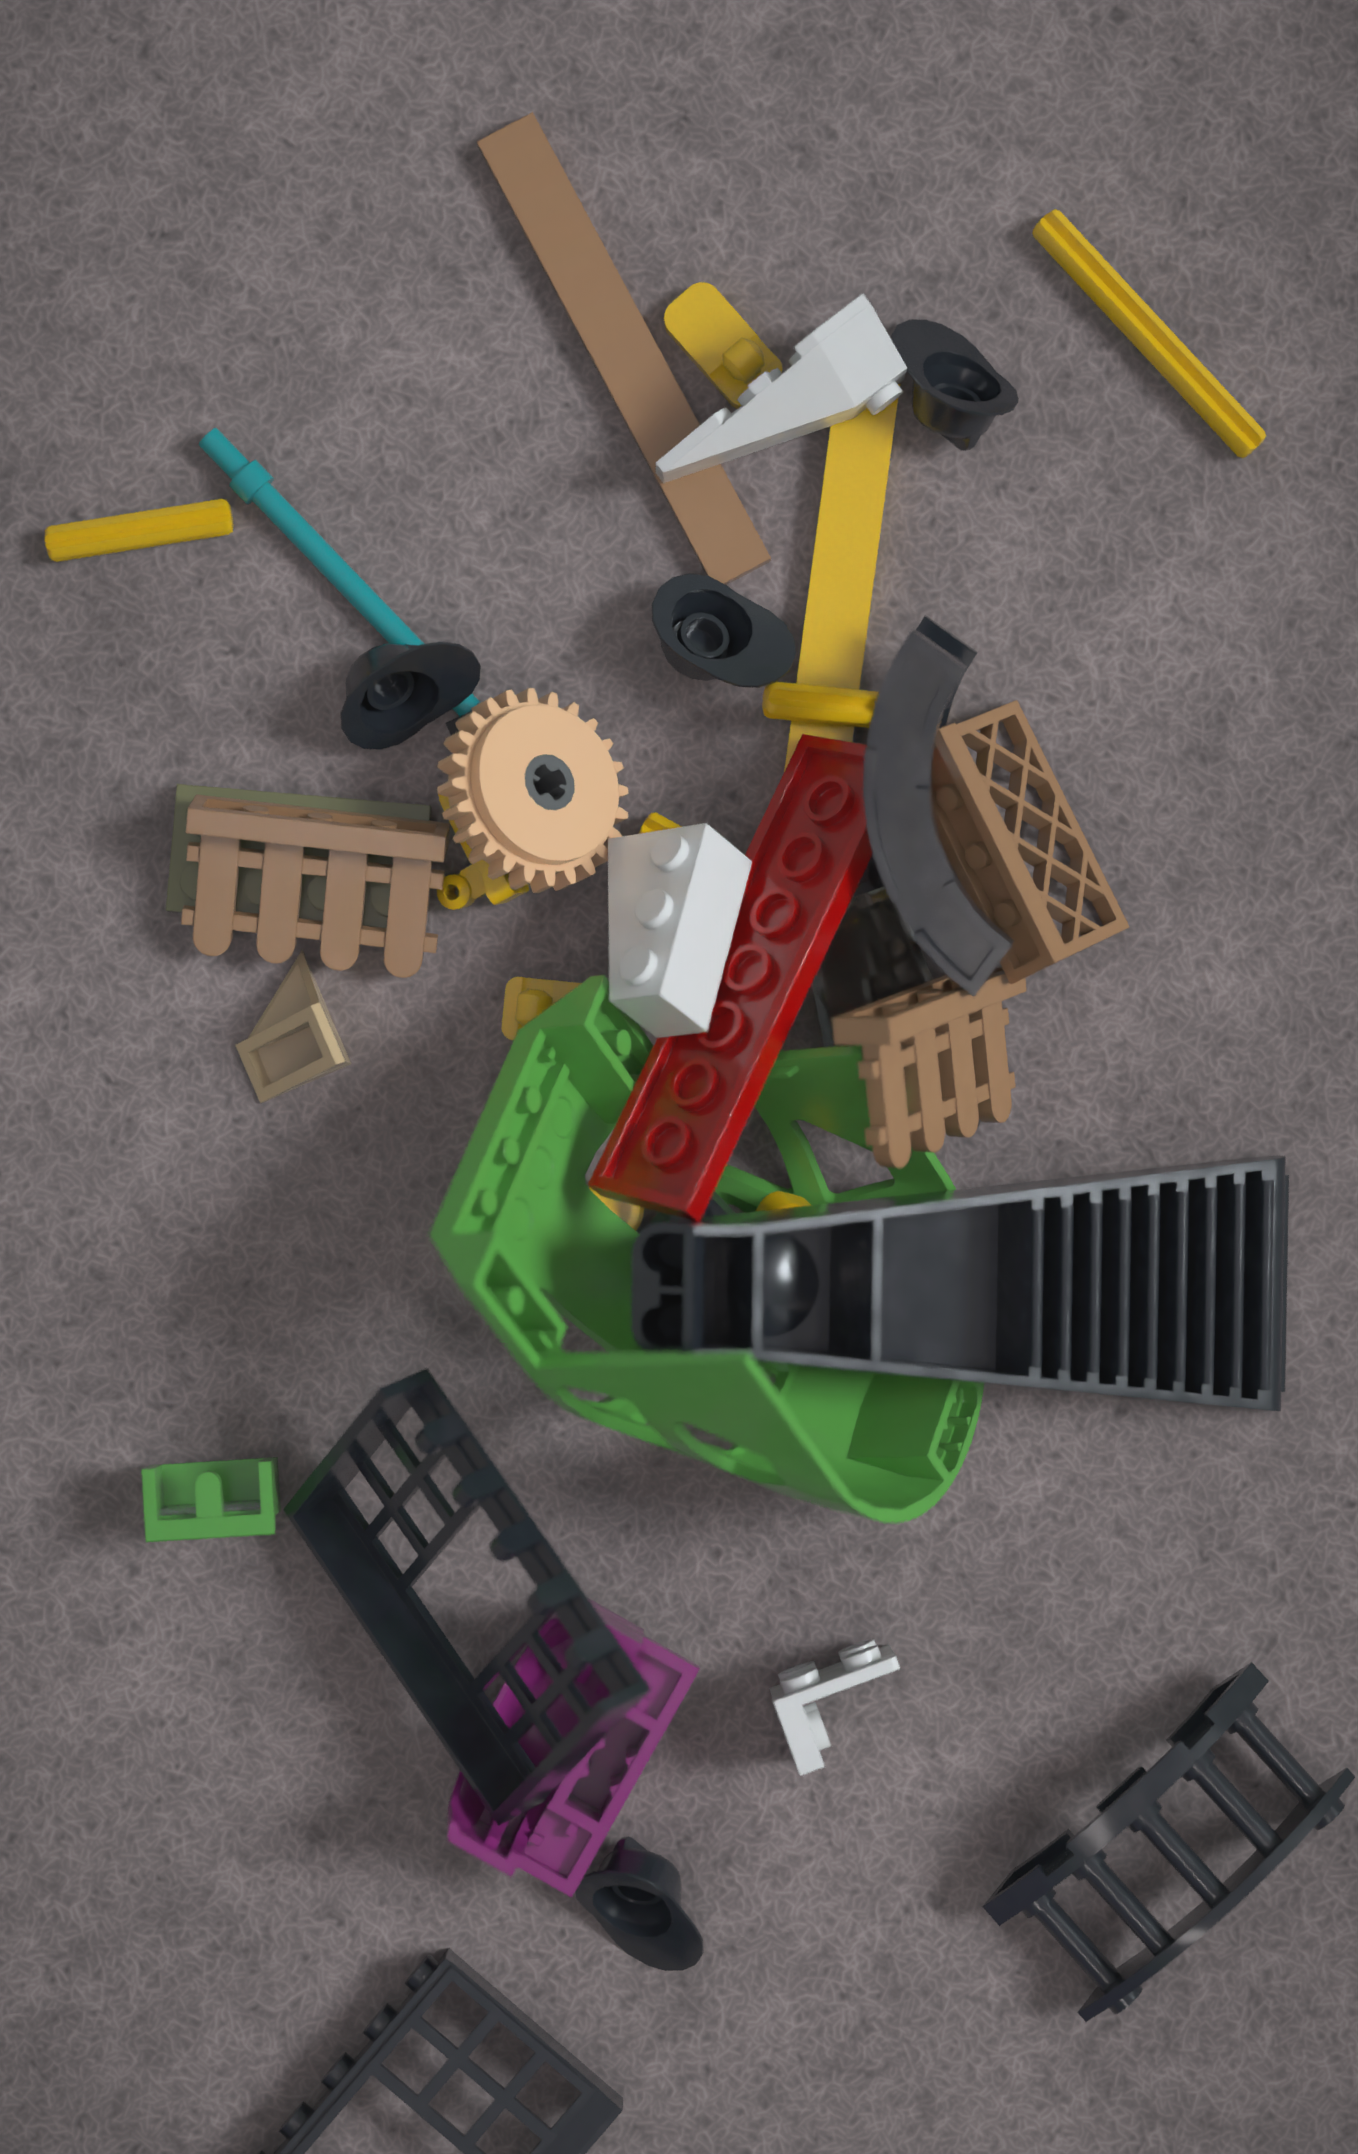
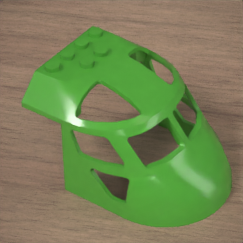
[429,975,985,1523]

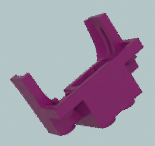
[447,1598,700,1897]

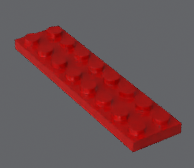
[587,734,873,1221]

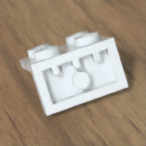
[770,1639,900,1776]

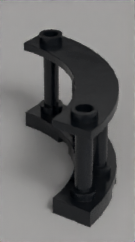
[863,615,1014,997]
[982,1662,1355,2022]

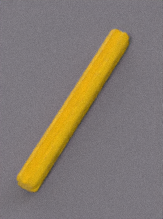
[1032,209,1266,458]

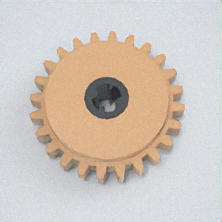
[437,688,629,893]

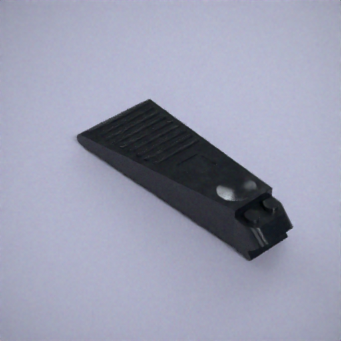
[631,1156,1289,1411]

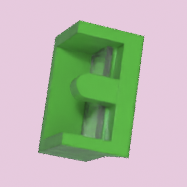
[141,1457,281,1542]

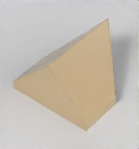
[235,950,351,1103]

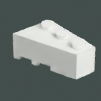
[608,823,752,1038]

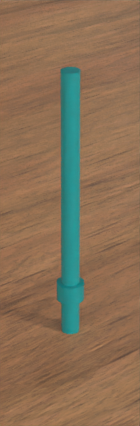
[198,427,481,716]

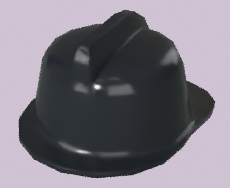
[891,319,1019,451]
[652,573,796,688]
[340,641,481,750]
[575,1836,703,1971]

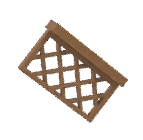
[931,700,1130,985]

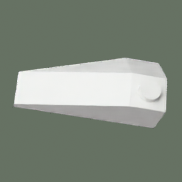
[656,294,907,483]

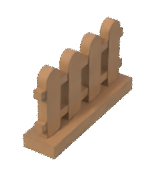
[181,794,451,978]
[832,966,1027,1168]

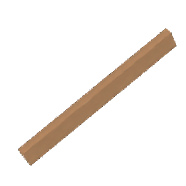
[477,112,771,585]

